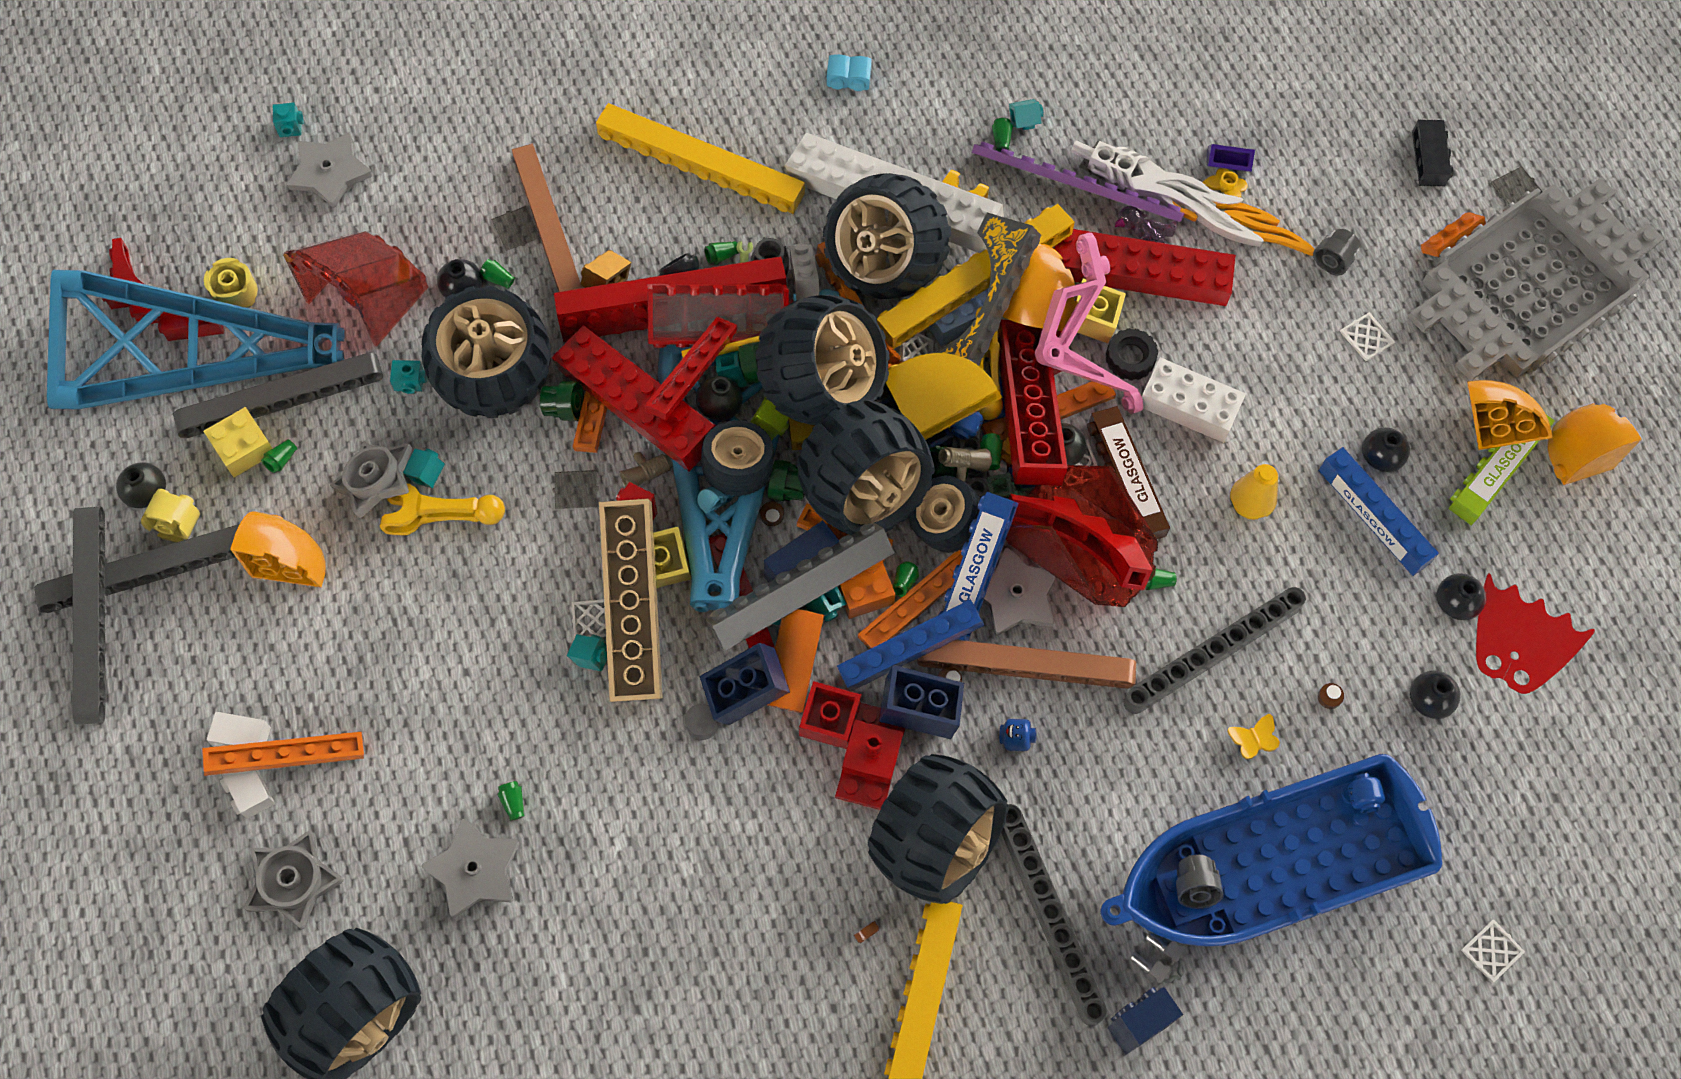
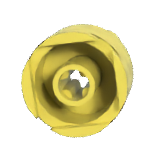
[204,258,258,307]
[141,489,200,543]

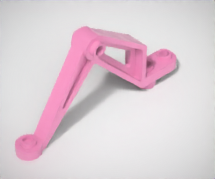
[1035,233,1143,414]

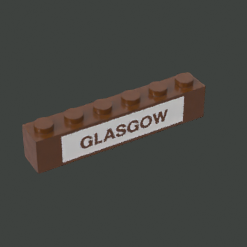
[1087,406,1170,545]

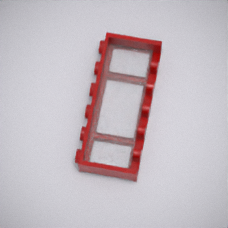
[647,284,789,348]

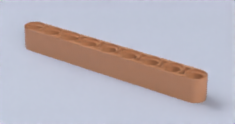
[511,143,582,292]
[917,640,1136,689]

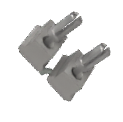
[1130,932,1186,987]

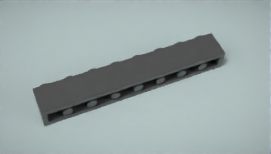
[705,522,894,651]

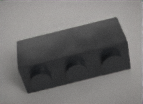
[1412,119,1454,187]

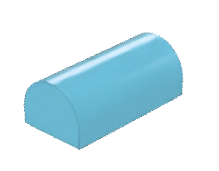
[697,486,734,514]

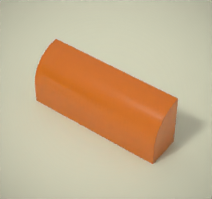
[766,609,824,713]

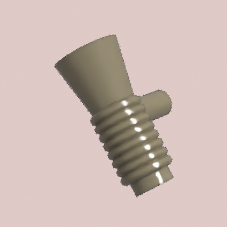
[938,447,992,482]
[619,452,673,487]

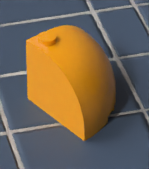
[1002,244,1078,331]
[1467,380,1553,450]
[1548,403,1642,485]
[230,511,326,588]

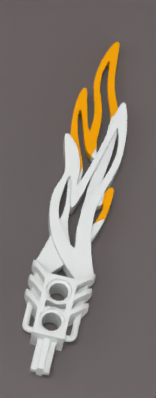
[1071,141,1315,256]

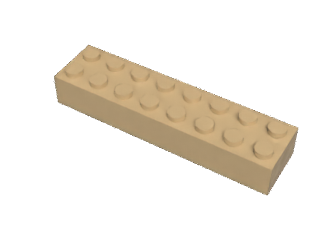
[599,499,663,702]

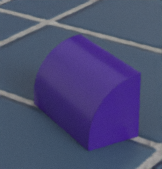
[1206,144,1255,172]

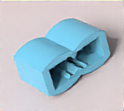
[827,54,872,91]

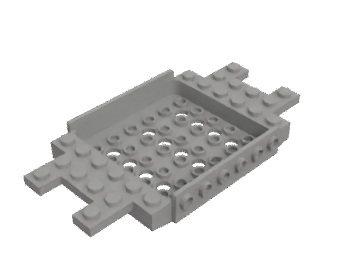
[1408,178,1664,381]

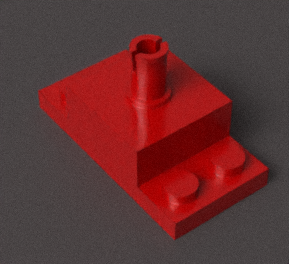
[835,703,905,810]

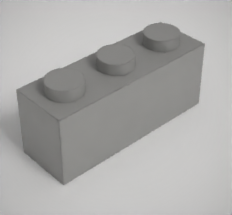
[789,244,819,301]

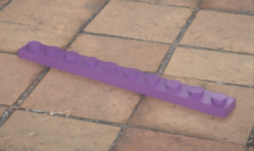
[972,141,1184,222]

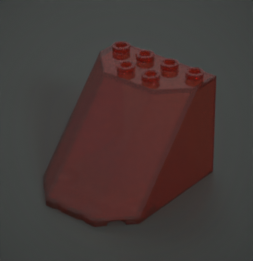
[283,231,428,346]
[1006,465,1159,607]

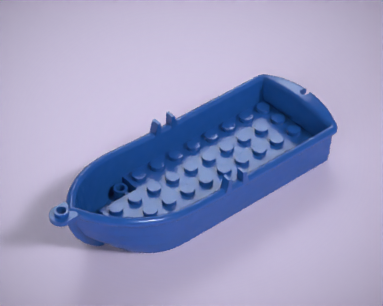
[1100,754,1442,947]

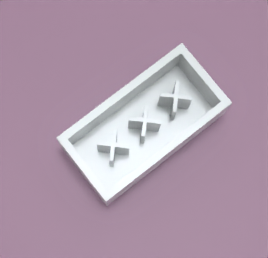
[1142,357,1246,443]

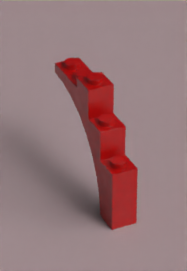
[102,238,224,341]
[1009,494,1153,590]

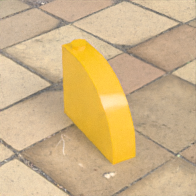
[886,353,1003,440]

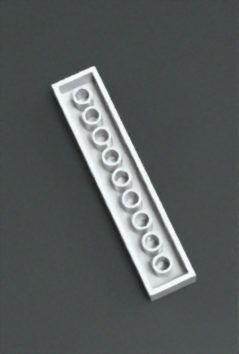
[785,133,1004,253]

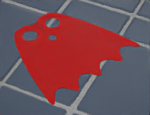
[1476,573,1595,694]

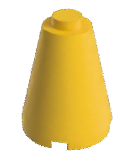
[1230,464,1278,520]

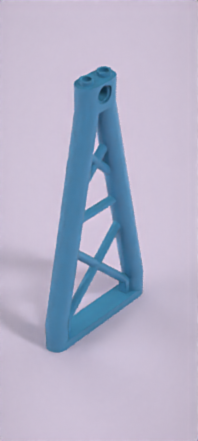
[47,270,345,409]
[657,345,780,612]

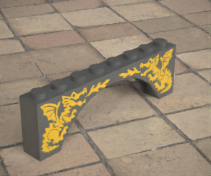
[934,212,1041,366]

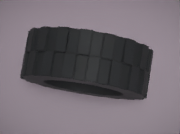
[1106,328,1158,381]

